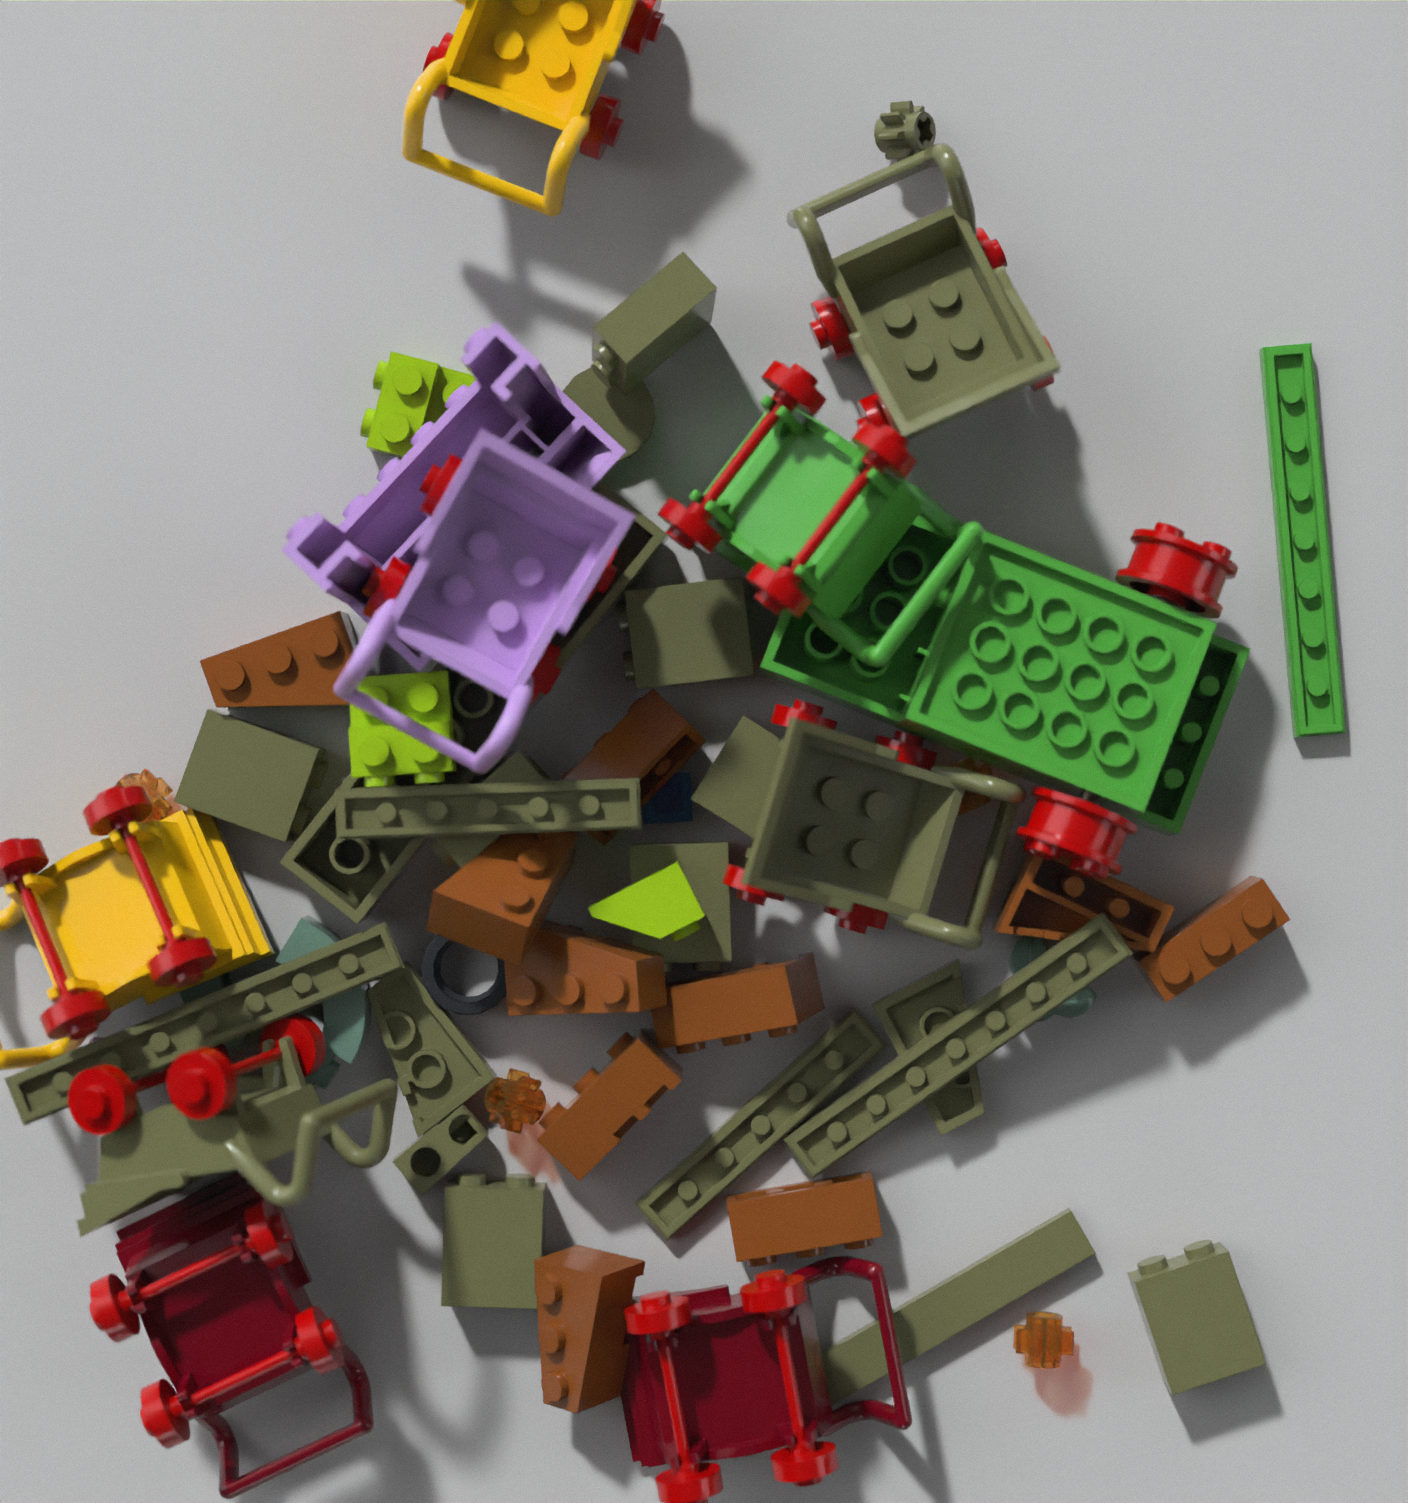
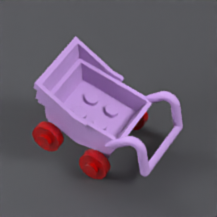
[334,429,635,773]

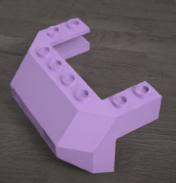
[281,321,626,672]

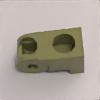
[393,1103,489,1196]

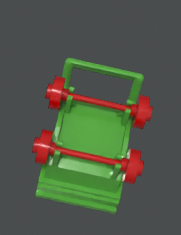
[657,360,983,667]

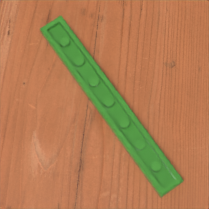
[1259,343,1346,738]

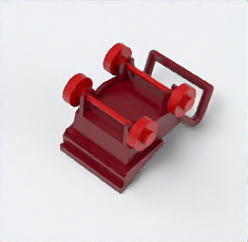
[89,1164,374,1499]
[621,1256,912,1503]

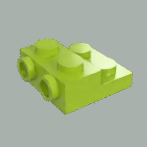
[360,351,476,459]
[348,671,457,787]

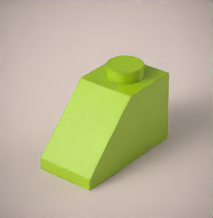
[588,860,706,942]

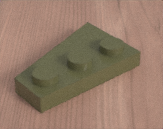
[871,958,985,1136]
[366,960,497,1138]

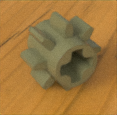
[874,100,936,162]

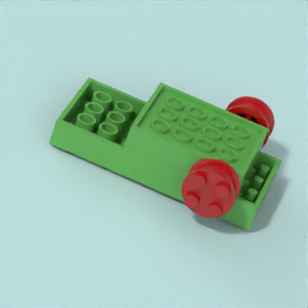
[758,516,1251,879]

